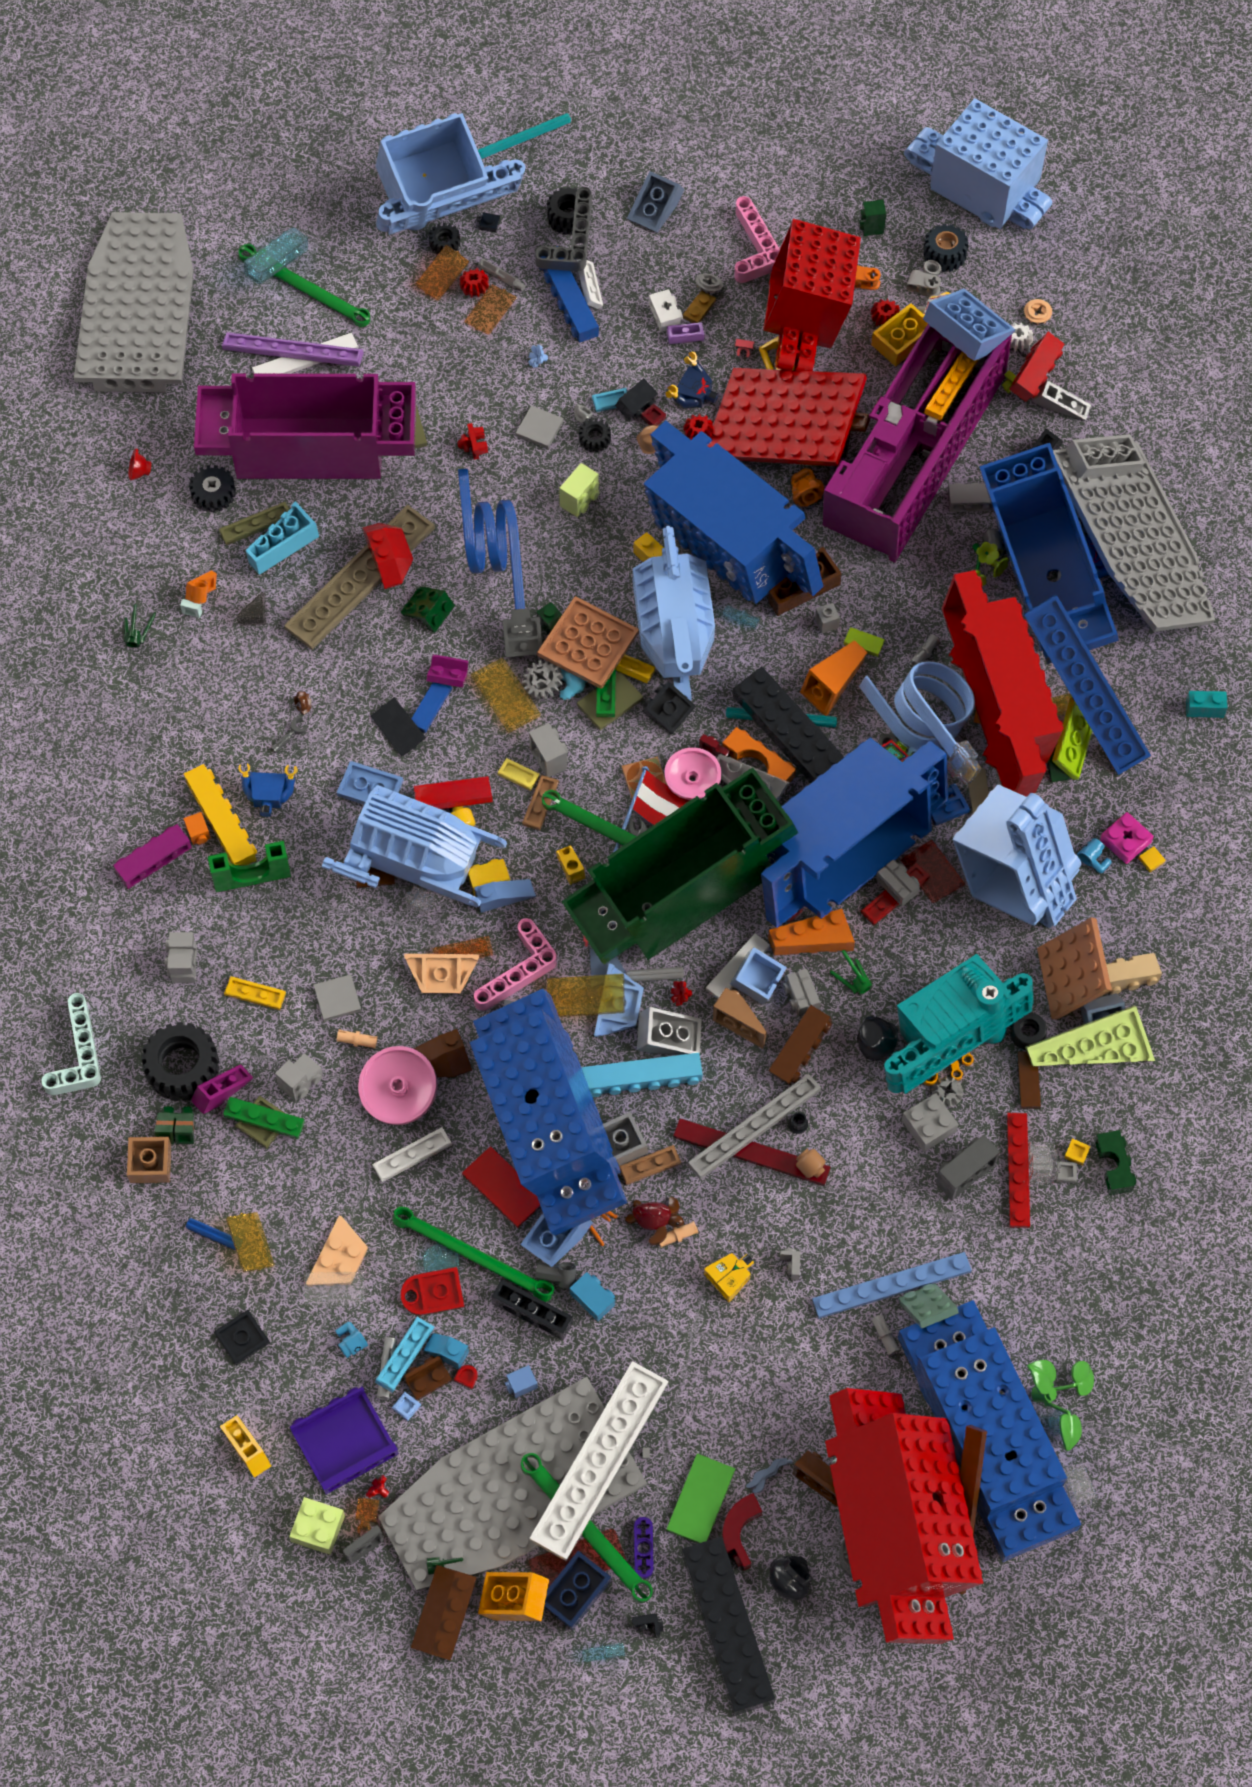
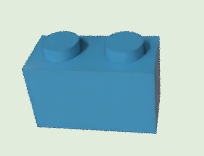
[569,1272,615,1322]

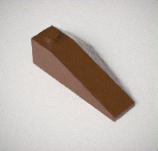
[414,1029,472,1078]

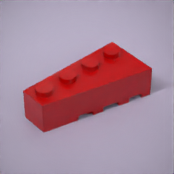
[1009,331,1065,402]

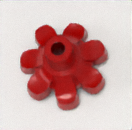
[671,981,692,1006]
[366,1475,389,1498]

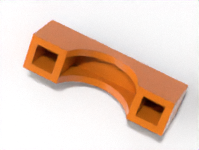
[722,727,796,782]

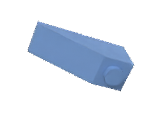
[474,879,536,913]

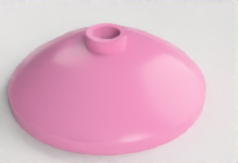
[665,748,721,800]

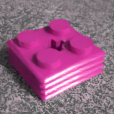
[1100,812,1154,864]

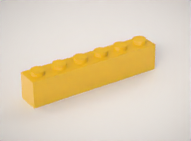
[184,764,257,866]

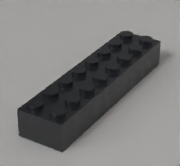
[733,666,844,783]
[681,1536,775,1716]

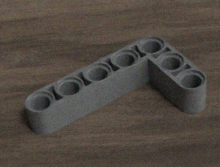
[535,187,592,271]

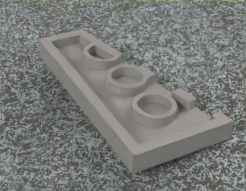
[716,754,790,801]

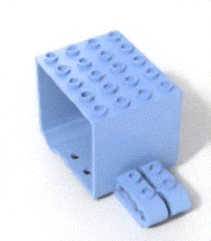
[904,98,1052,229]
[375,113,525,235]
[952,785,1081,928]

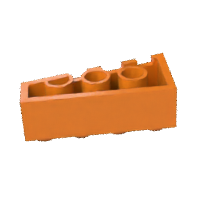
[768,909,855,955]

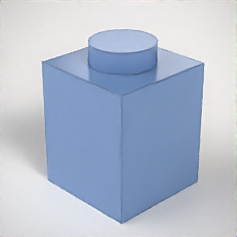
[505,1365,538,1398]

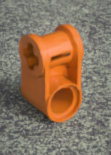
[855,265,881,290]

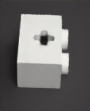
[649,289,683,332]

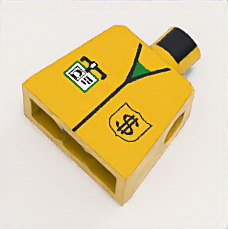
[704,1253,754,1302]

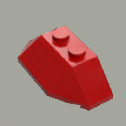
[362,522,413,589]

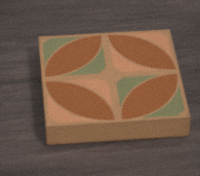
[622,756,667,799]

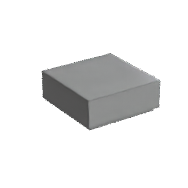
[1056,1161,1077,1183]

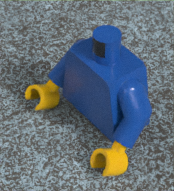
[238,763,298,817]

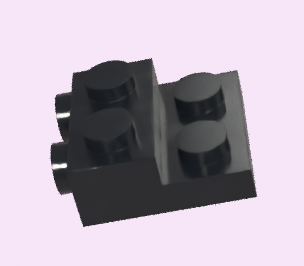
[642,681,696,735]

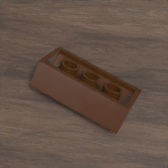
[792,1450,838,1508]
[411,1565,477,1661]

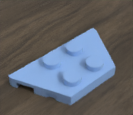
[594,963,644,1037]

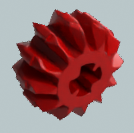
[459,268,489,298]
[870,298,900,326]
[683,413,714,440]

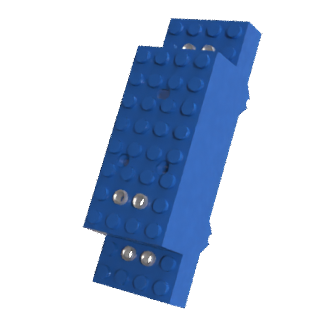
[897,1300,1082,1562]

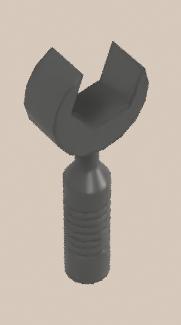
[271,717,307,753]

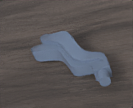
[746,1458,793,1493]

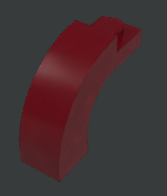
[722,1493,763,1571]

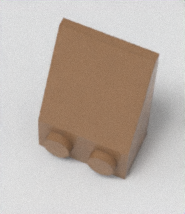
[713,988,766,1049]

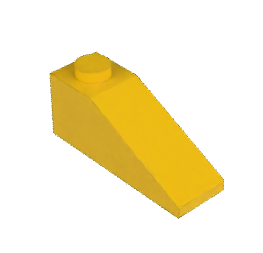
[220,1415,271,1478]

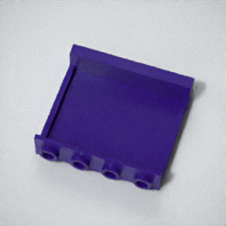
[290,1386,399,1495]

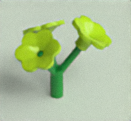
[972,542,1009,586]

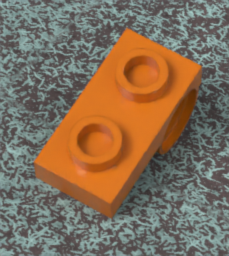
[185,570,217,604]

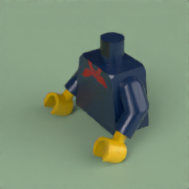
[665,352,719,409]

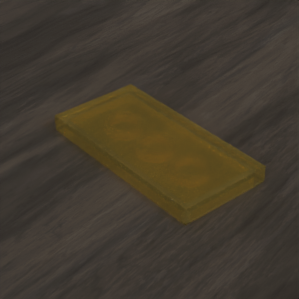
[471,657,541,733]
[547,974,625,1017]

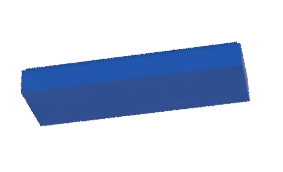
[411,682,452,733]

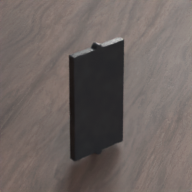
[371,697,426,757]

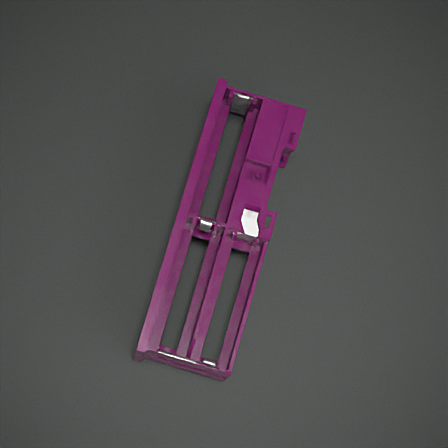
[823,324,1012,563]

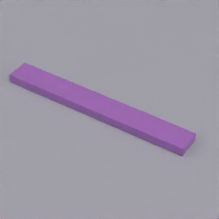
[222,332,364,367]

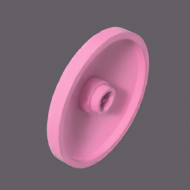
[358,1046,438,1125]

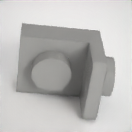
[780,1248,801,1280]

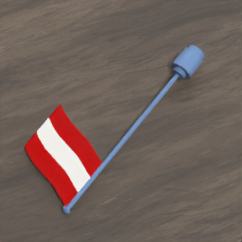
[601,766,690,915]

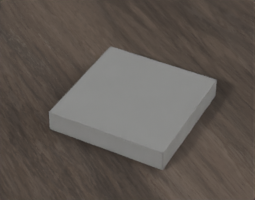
[516,405,564,449]
[314,974,361,1021]

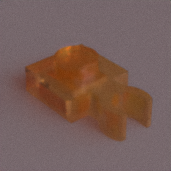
[355,1498,380,1535]

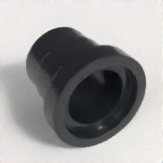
[788,1112,808,1134]

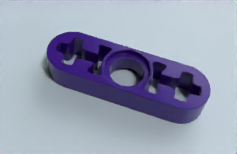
[634,1517,653,1579]

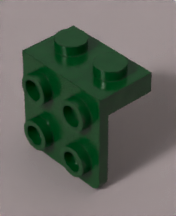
[401,586,455,633]

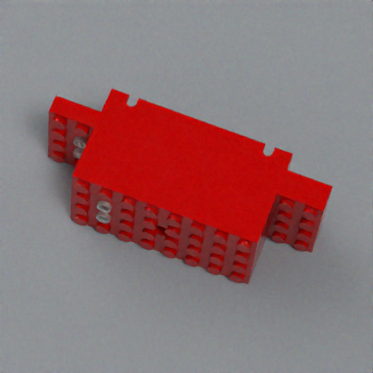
[825,1388,983,1644]

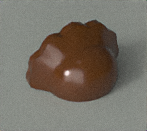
[294,691,312,715]

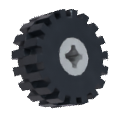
[189,465,236,512]

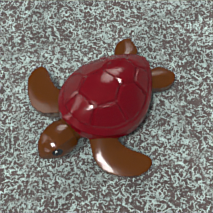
[625,1196,684,1245]

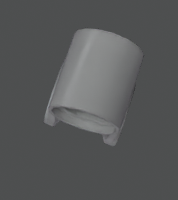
[906,270,941,297]

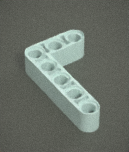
[42,993,101,1095]

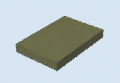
[577,672,643,731]

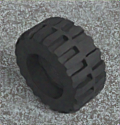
[141,1022,219,1101]

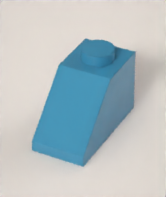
[423,1333,469,1369]

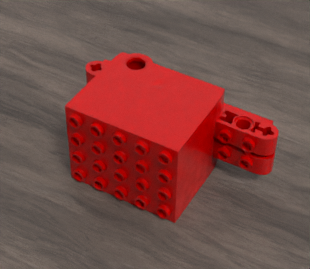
[763,219,861,372]

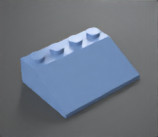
[923,289,1015,361]

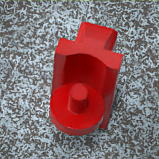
[457,423,488,460]

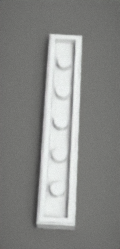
[252,333,358,374]

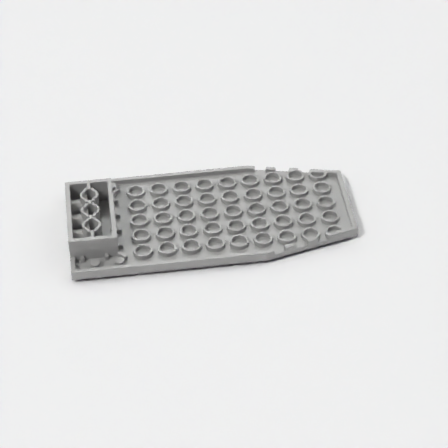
[74,212,194,393]
[1053,434,1215,632]
[378,1377,647,1591]

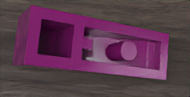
[191,1064,253,1115]

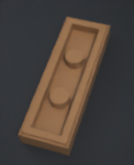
[522,775,559,831]
[619,1145,681,1185]

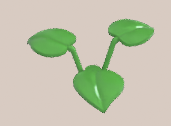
[1027,1360,1094,1451]

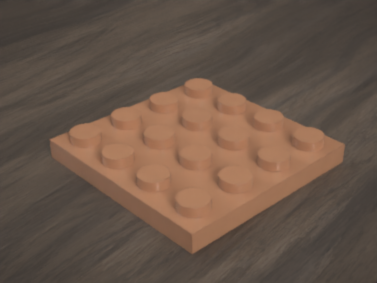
[537,596,639,689]
[1037,917,1112,1020]

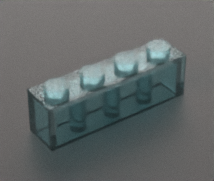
[244,227,308,285]

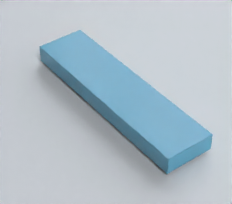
[375,1317,434,1393]

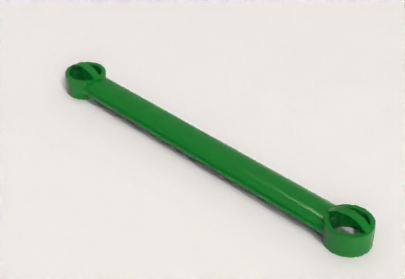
[238,244,370,327]
[542,790,637,846]
[392,1207,554,1302]
[520,1453,653,1603]

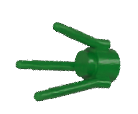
[830,950,873,995]

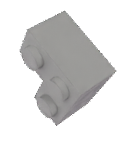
[275,1053,323,1101]

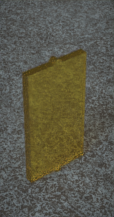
[226,1212,275,1272]

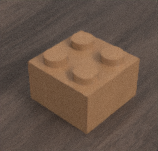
[127,1137,171,1183]

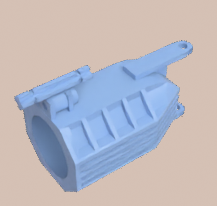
[633,526,715,701]
[322,785,507,907]

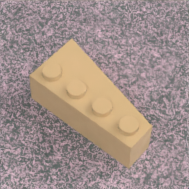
[1098,953,1162,998]

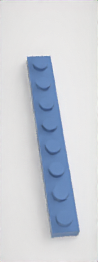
[812,1252,972,1319]

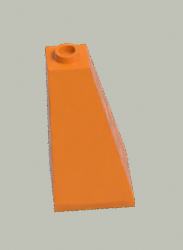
[800,640,867,716]

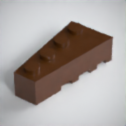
[768,546,842,616]
[768,1005,833,1086]

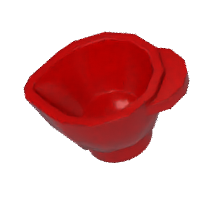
[128,448,151,481]

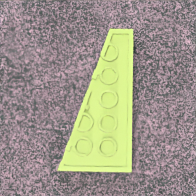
[1025,1006,1155,1066]

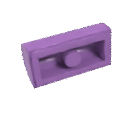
[667,322,704,344]

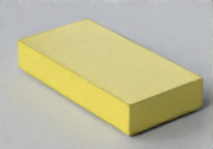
[498,758,540,791]

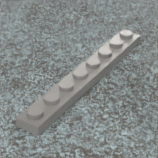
[688,1074,821,1180]

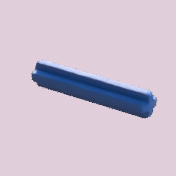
[186,1218,242,1251]

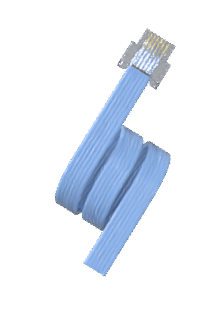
[859,662,982,785]

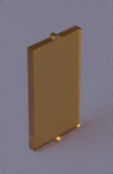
[415,245,469,301]
[465,284,517,335]

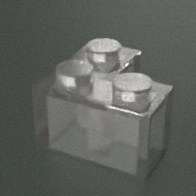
[1028,1141,1061,1186]

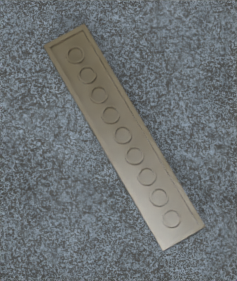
[284,504,435,650]

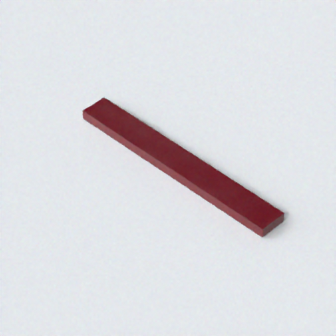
[673,1118,831,1186]

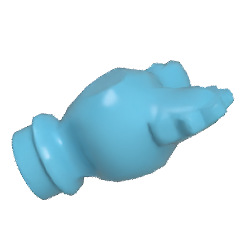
[560,668,587,700]

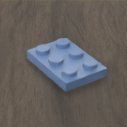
[337,761,404,805]

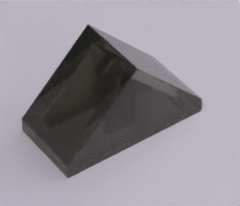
[236,592,267,626]

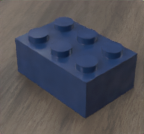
[544,1551,612,1631]

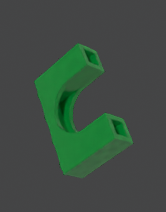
[208,841,291,893]

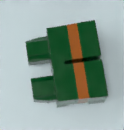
[154,1106,195,1144]

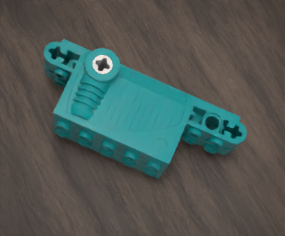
[884,954,1034,1094]

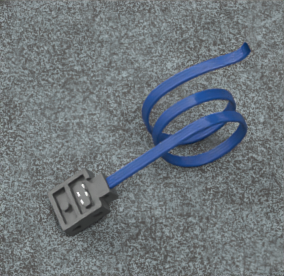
[458,469,542,657]

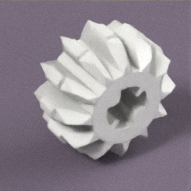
[1010,322,1033,353]

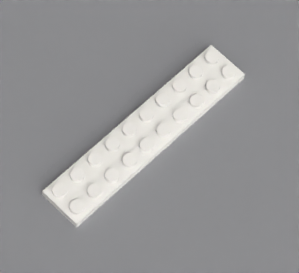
[529,1361,668,1561]

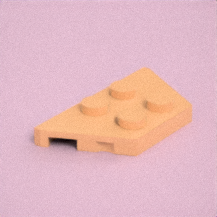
[404,954,479,994]
[306,1216,368,1287]

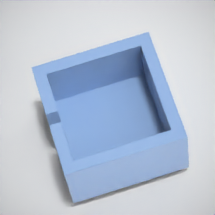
[730,947,787,1004]

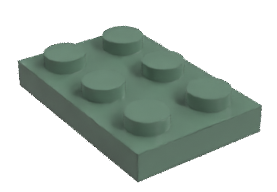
[898,1283,959,1329]

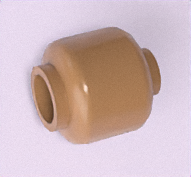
[796,1148,826,1178]

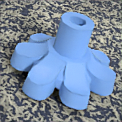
[528,344,548,368]

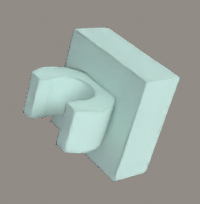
[180,599,202,618]

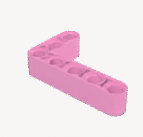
[734,196,779,283]
[474,918,556,1011]

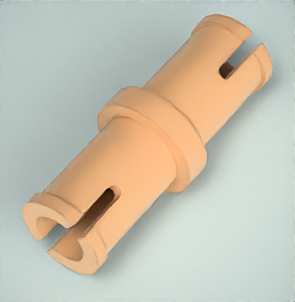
[337,1029,378,1049]
[660,1221,698,1248]

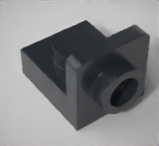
[632,1613,664,1638]

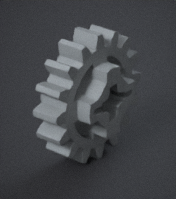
[522,660,563,700]

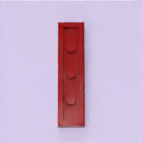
[861,863,930,925]

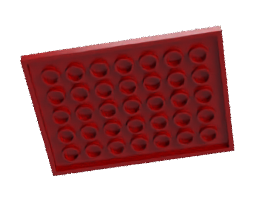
[708,368,867,466]

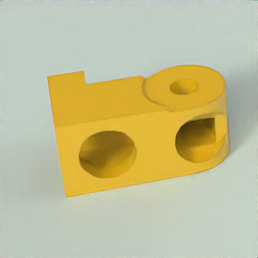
[556,845,586,885]

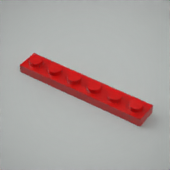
[1007,1113,1030,1228]

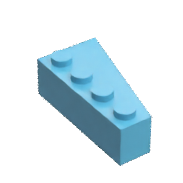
[246,501,319,575]

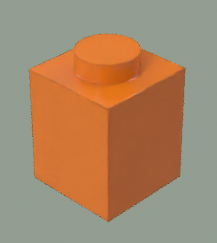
[183,812,211,845]

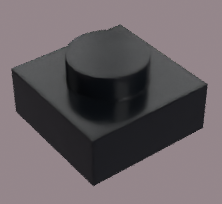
[479,212,500,233]

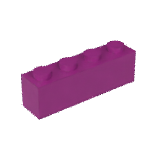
[113,824,192,889]

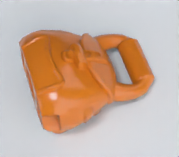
[791,468,824,507]

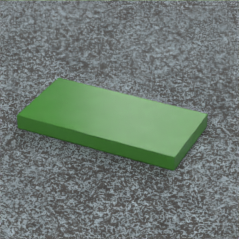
[666,1453,736,1544]

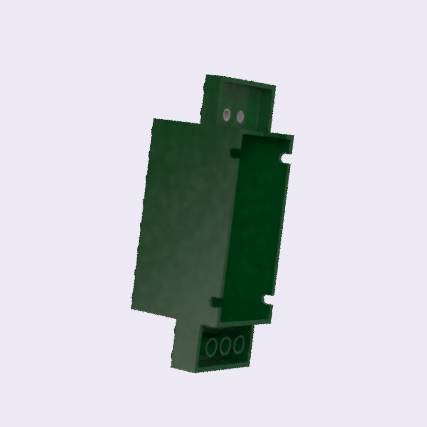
[561,767,798,965]

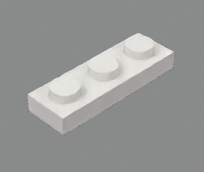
[577,259,603,309]

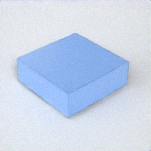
[392,1392,421,1421]

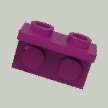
[426,654,469,688]

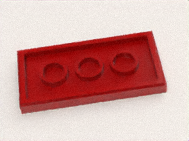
[414,776,493,809]
[462,1146,541,1228]

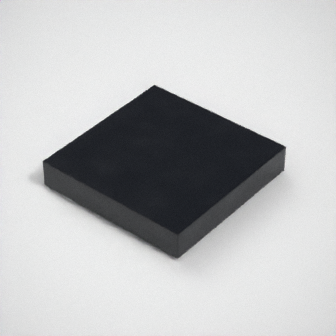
[214,1310,270,1365]

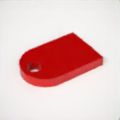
[401,1267,464,1315]

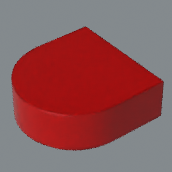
[454,1365,478,1389]

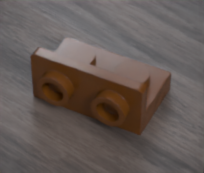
[404,1356,452,1401]

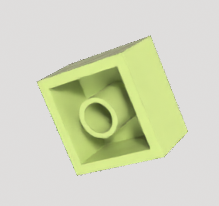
[559,463,600,517]
[289,1497,345,1555]

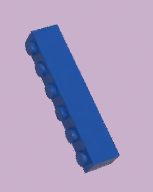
[539,246,599,343]

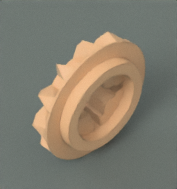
[1024,299,1052,325]

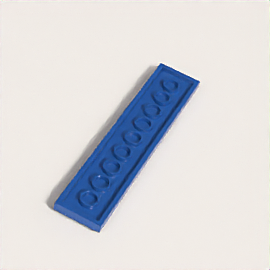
[1024,595,1151,775]

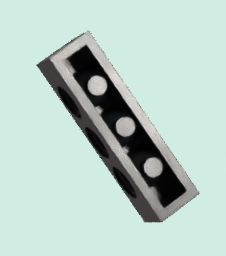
[491,1279,573,1341]

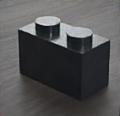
[615,378,658,421]

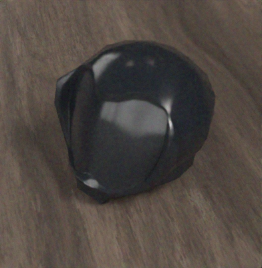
[857,1015,899,1061]
[770,1555,813,1600]

